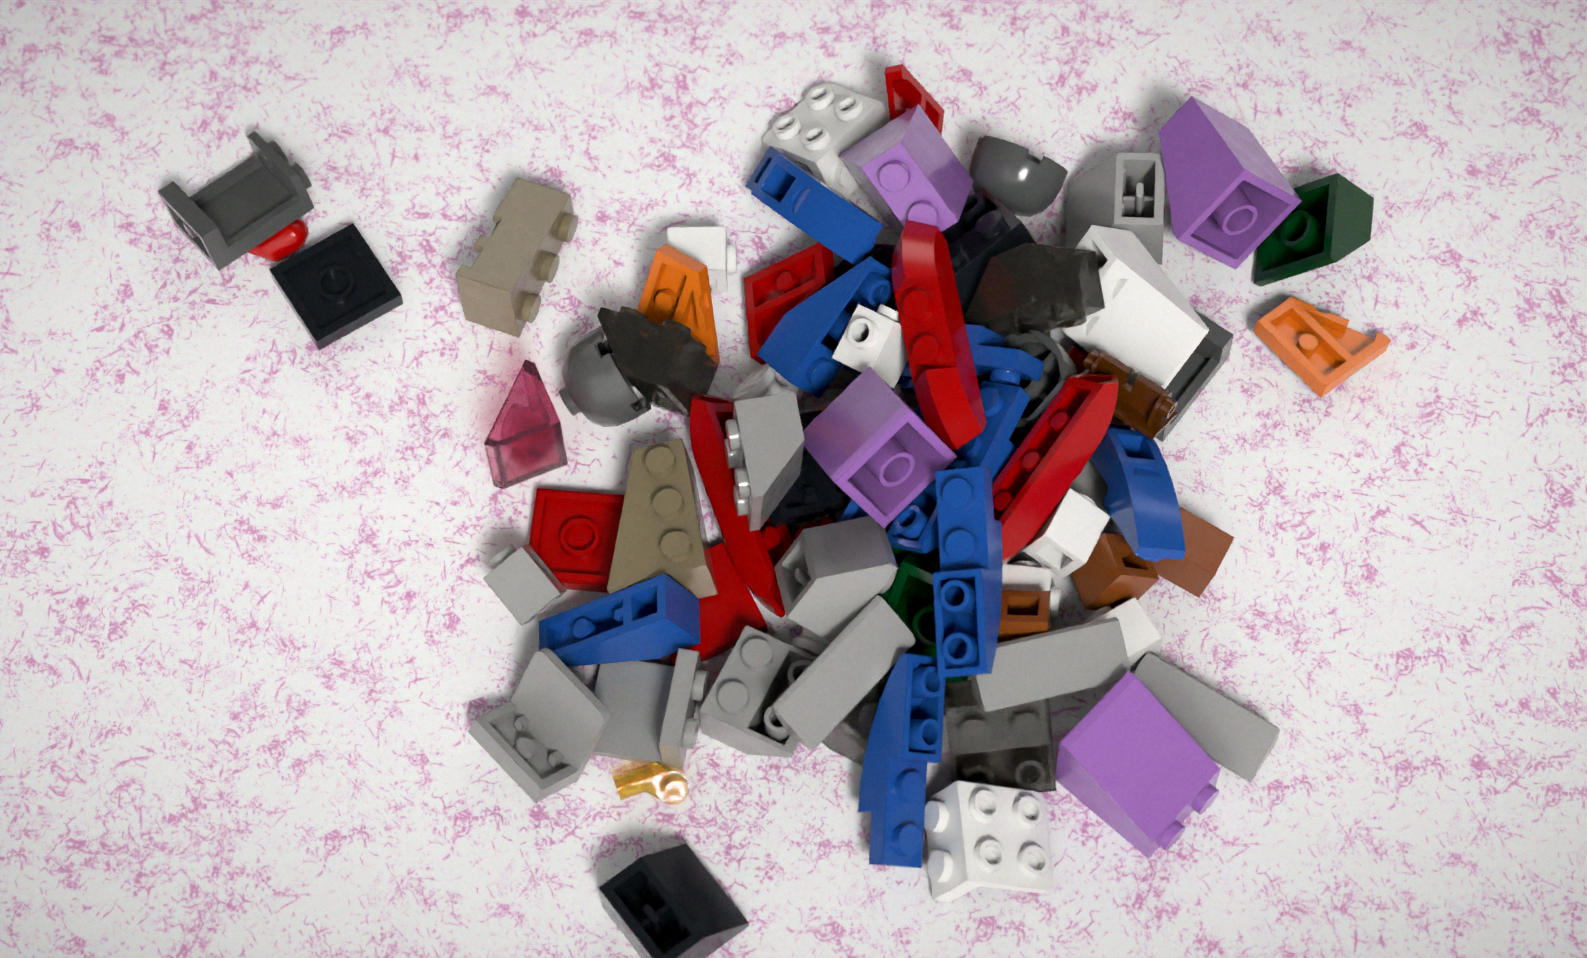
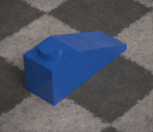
[539,573,701,667]

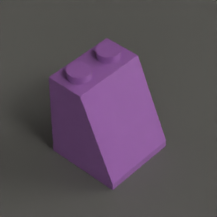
[1159,96,1302,270]
[839,104,974,236]
[803,366,957,528]
[1055,671,1220,859]

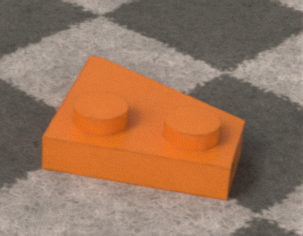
[630,244,720,374]
[1253,297,1391,398]

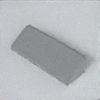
[771,595,916,750]
[971,617,1131,711]
[1134,652,1280,783]

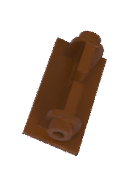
[1081,349,1178,440]

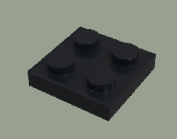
[269,223,403,350]

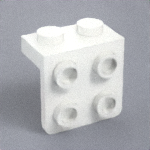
[762,83,890,197]
[924,781,1053,902]

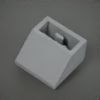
[1064,152,1165,265]
[724,392,805,531]
[774,516,898,642]
[699,625,817,758]

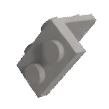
[468,648,611,803]
[592,648,709,769]

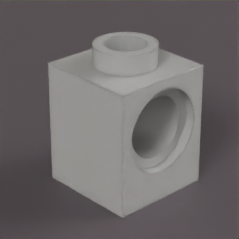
[483,544,567,626]

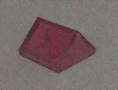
[484,359,568,489]

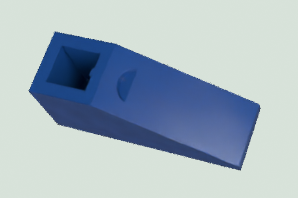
[757,256,894,399]

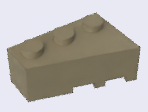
[455,177,578,338]
[607,438,718,599]

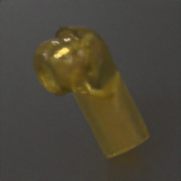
[612,762,689,805]

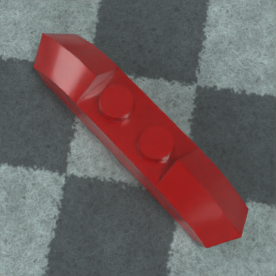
[891,220,987,450]
[992,373,1119,565]
[689,393,793,618]

